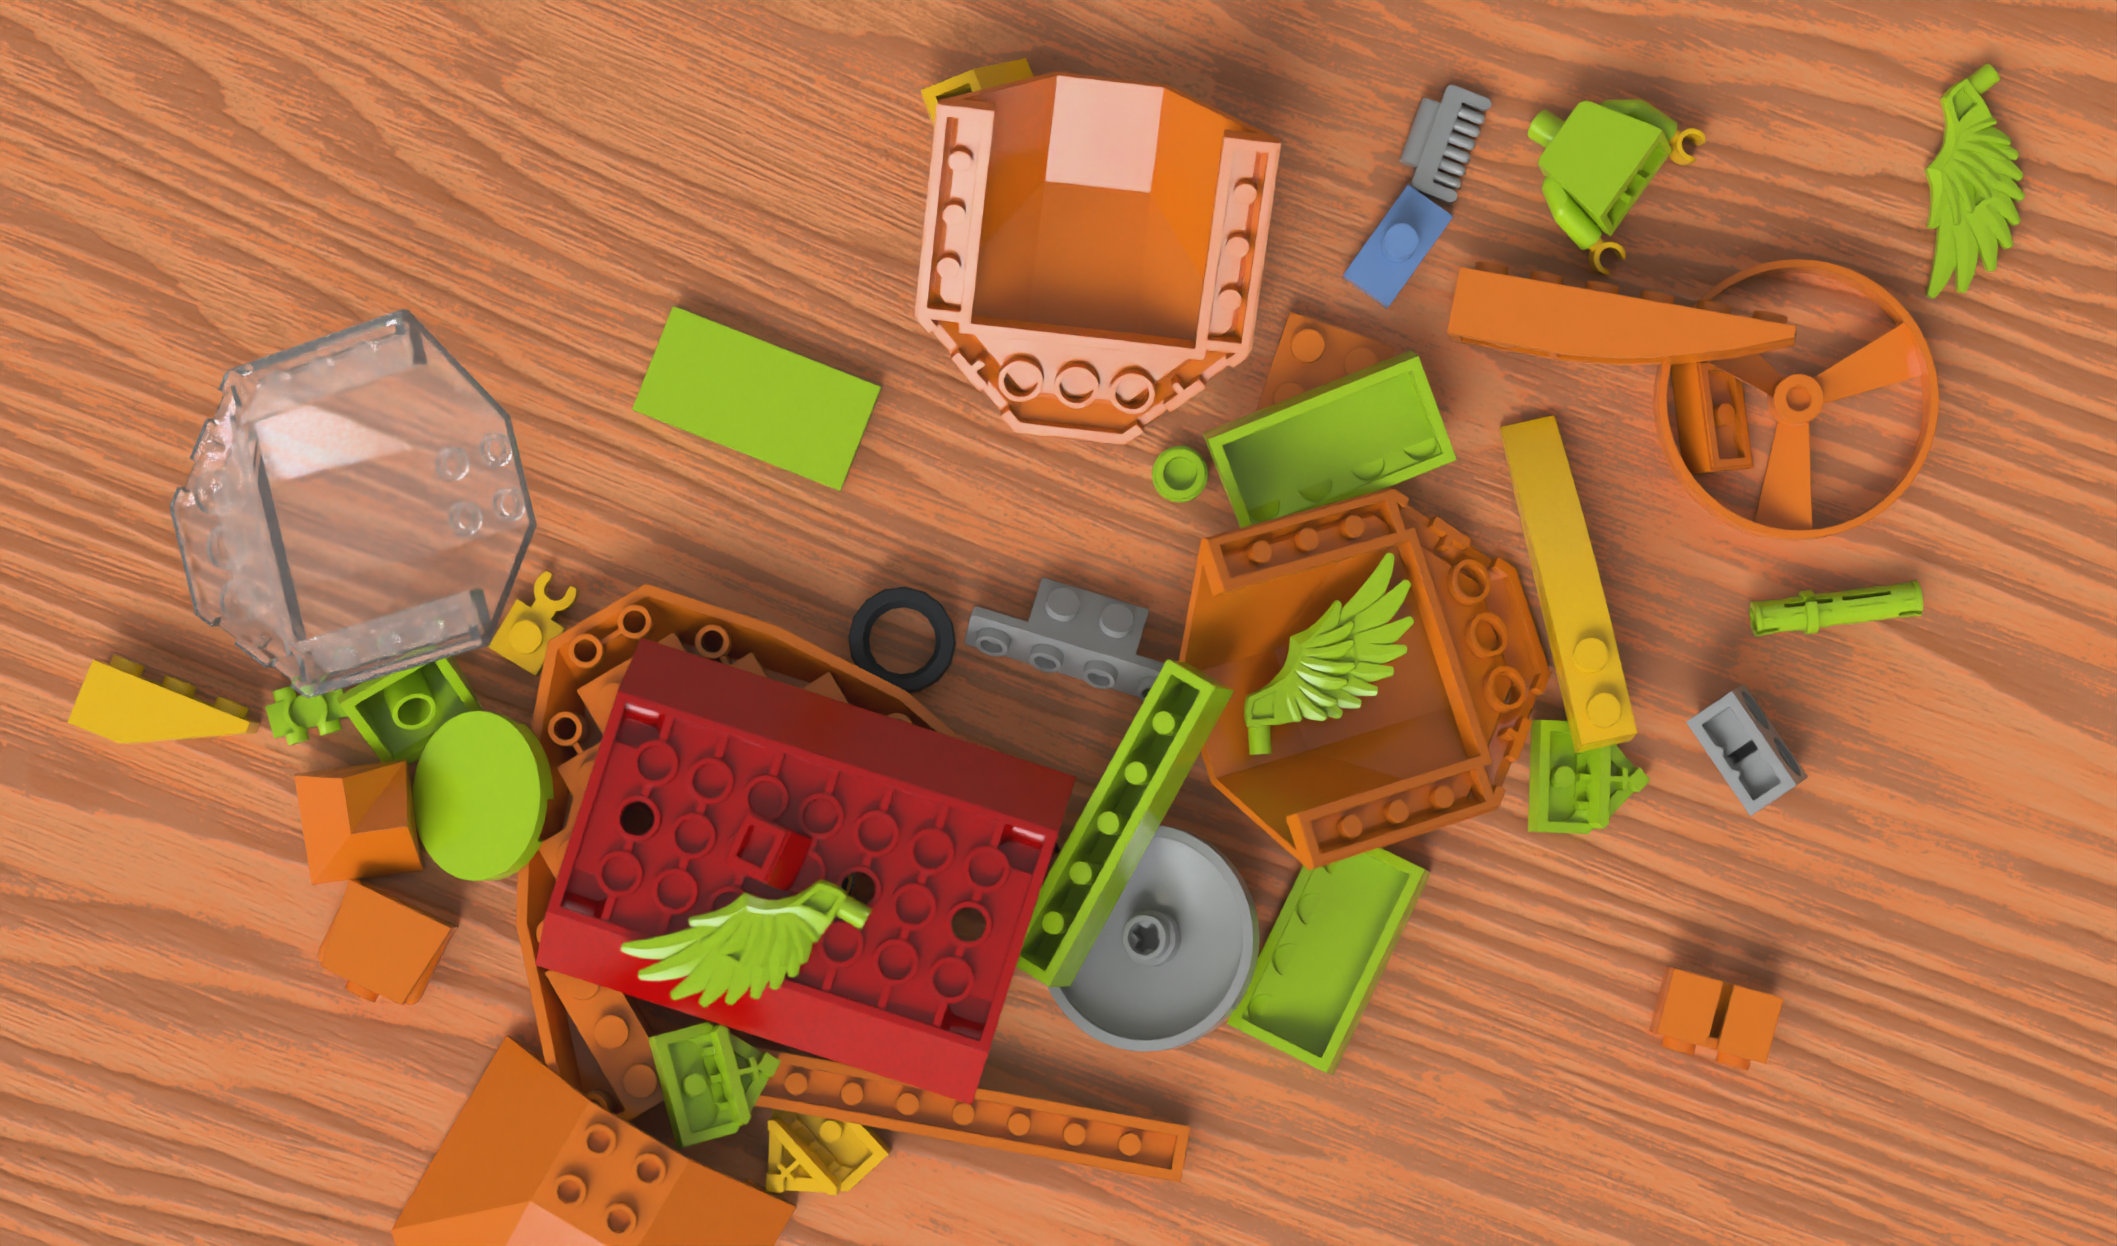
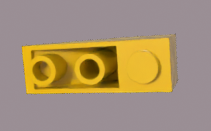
[67,654,260,744]

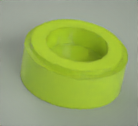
[1152,446,1208,503]

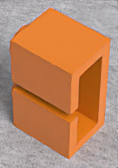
[1649,966,1784,1070]

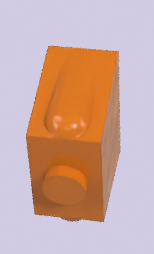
[318,879,459,1005]

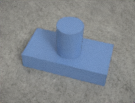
[1342,184,1453,309]

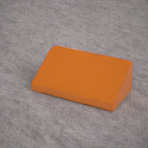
[1671,361,1753,476]

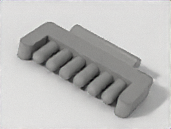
[1399,85,1491,204]

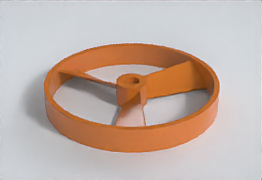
[1653,259,1939,541]

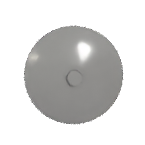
[1047,825,1259,1052]

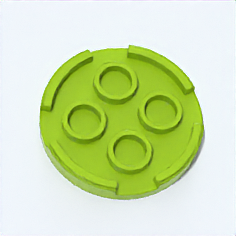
[413,711,553,881]

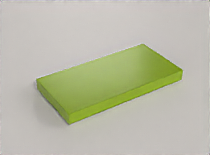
[632,306,882,492]

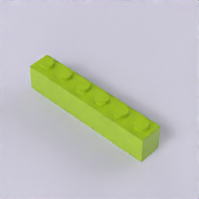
[1016,659,1234,987]

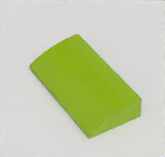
[1203,350,1457,528]
[1226,848,1431,1075]

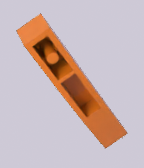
[1447,261,1797,365]

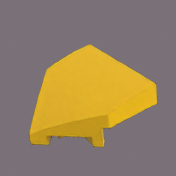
[766,1109,892,1196]

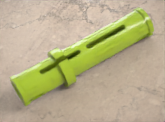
[1749,580,1923,637]

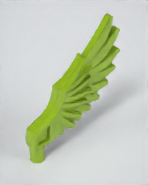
[1924,63,2025,299]
[1244,553,1414,755]
[621,879,872,1007]

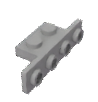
[964,577,1165,701]

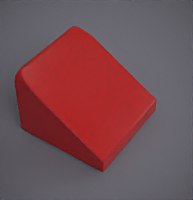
[724,810,812,891]

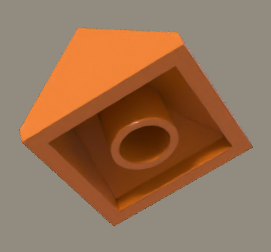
[294,759,424,885]

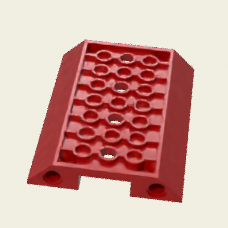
[535,638,1076,1105]

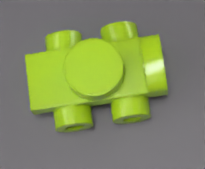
[265,676,348,746]

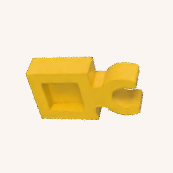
[488,571,579,676]

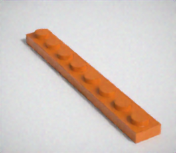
[754,1047,1190,1183]

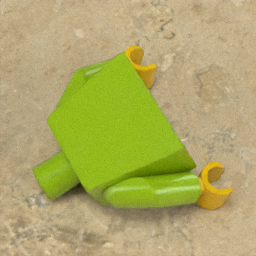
[1528,99,1706,275]

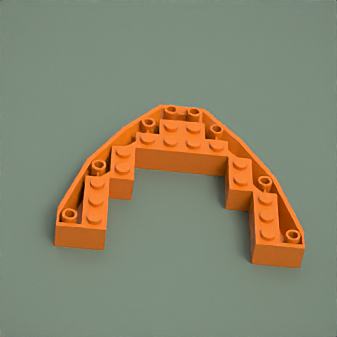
[516,584,1064,1122]

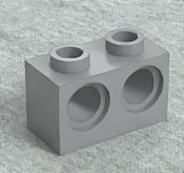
[1686,684,1808,816]

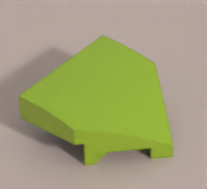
[1528,720,1650,834]
[648,1022,781,1149]

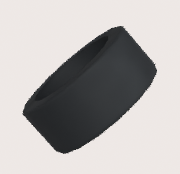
[848,587,956,693]

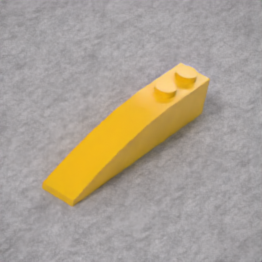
[1499,415,1638,753]

